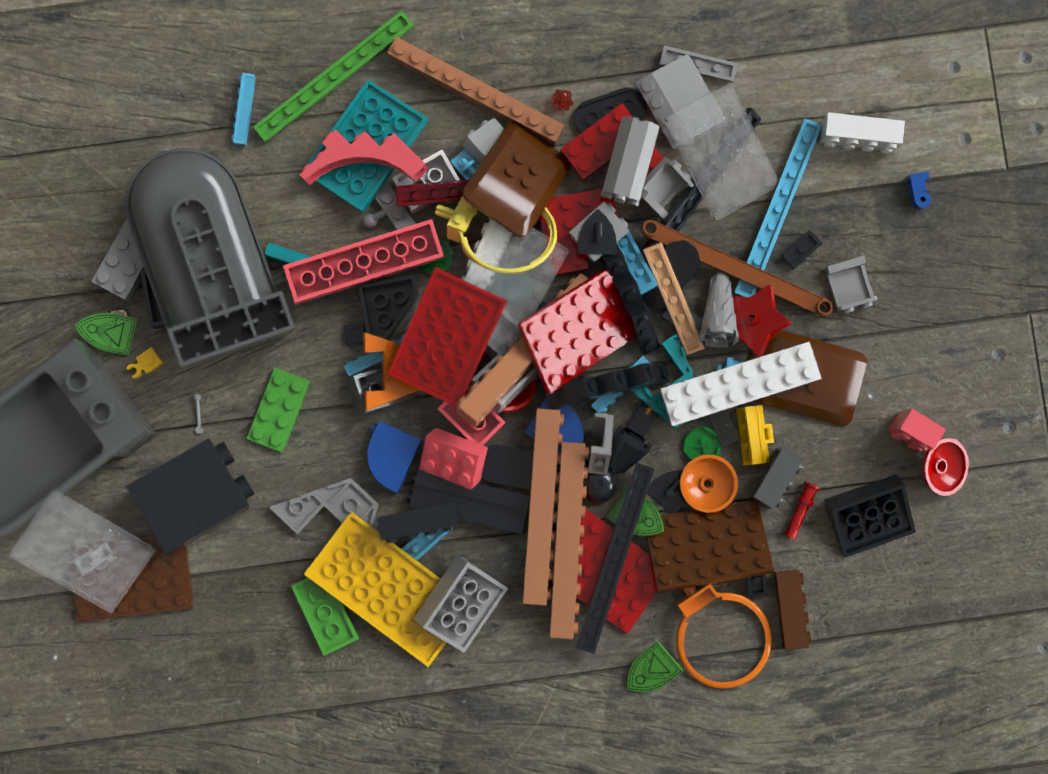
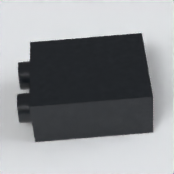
[126,438,255,556]

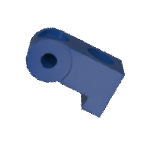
[906,171,931,210]

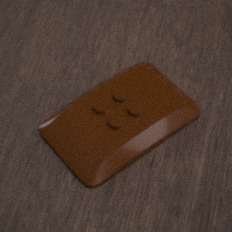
[462,121,571,237]
[749,330,867,426]

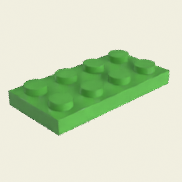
[247,367,311,453]
[291,578,359,656]

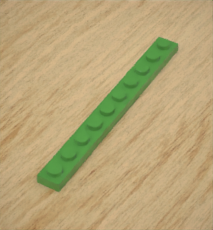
[253,11,414,143]

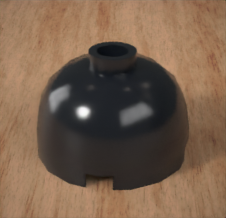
[583,468,618,503]

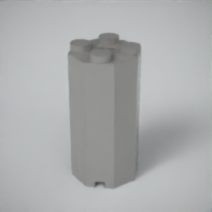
[601,116,660,206]

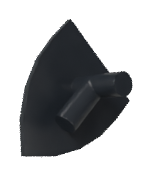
[578,209,617,255]
[647,470,685,514]

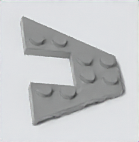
[270,478,379,534]

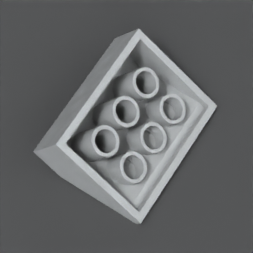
[636,54,726,150]
[413,554,508,653]

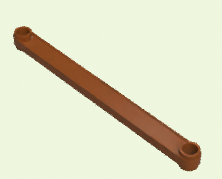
[641,220,833,317]

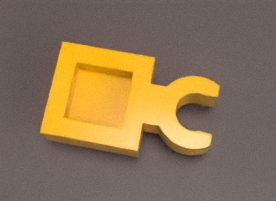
[126,347,163,379]

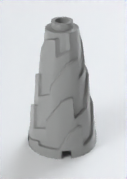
[699,272,739,348]

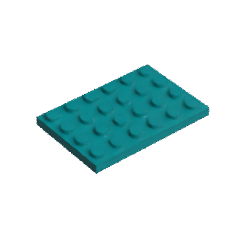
[307,79,429,213]

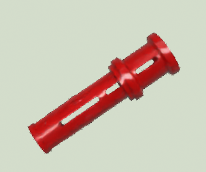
[784,481,821,540]

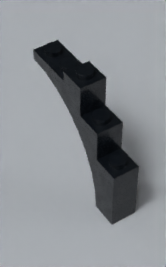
[599,245,661,355]
[546,363,670,409]

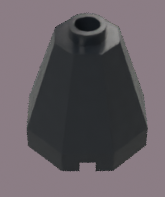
[609,425,652,474]

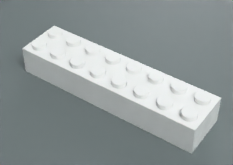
[659,342,821,426]

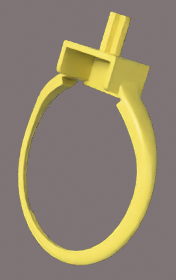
[435,196,557,273]

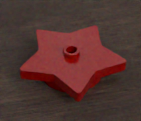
[732,285,791,357]

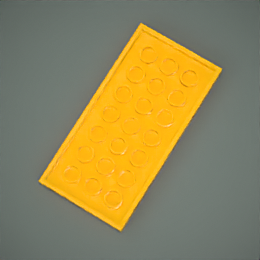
[304,511,447,667]

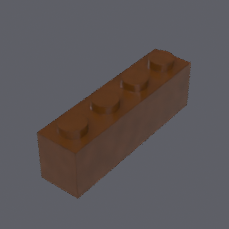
[774,569,811,650]

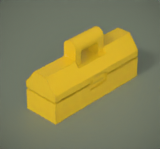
[736,405,774,466]

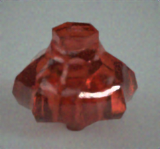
[552,89,573,111]

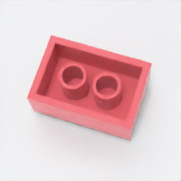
[437,386,506,446]
[887,409,946,452]
[419,428,488,490]

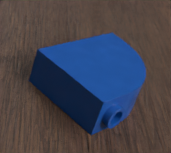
[524,397,583,453]
[367,421,422,493]

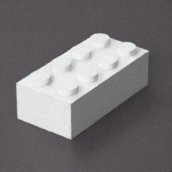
[819,112,905,154]

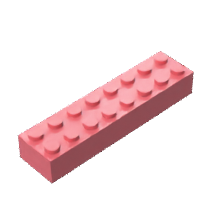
[283,219,444,304]

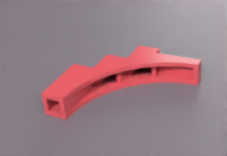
[300,129,429,185]

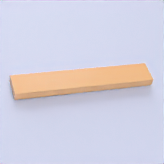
[643,242,705,355]

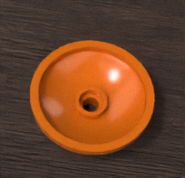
[680,455,738,513]

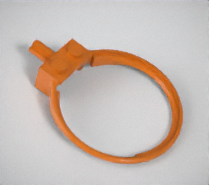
[675,584,772,689]

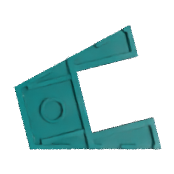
[628,333,694,429]

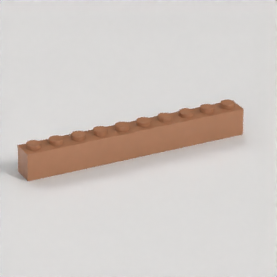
[387,37,564,146]
[456,273,588,428]
[523,408,564,605]
[550,442,589,639]

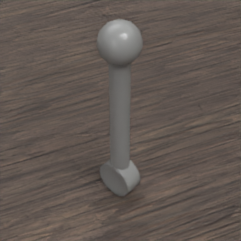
[193,394,204,434]

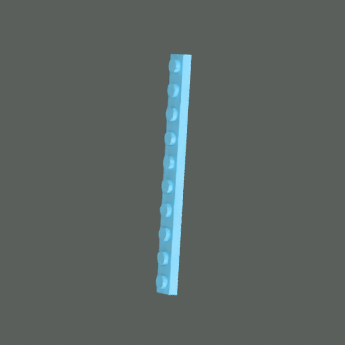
[734,118,822,297]

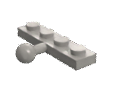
[659,45,738,83]
[362,181,416,230]

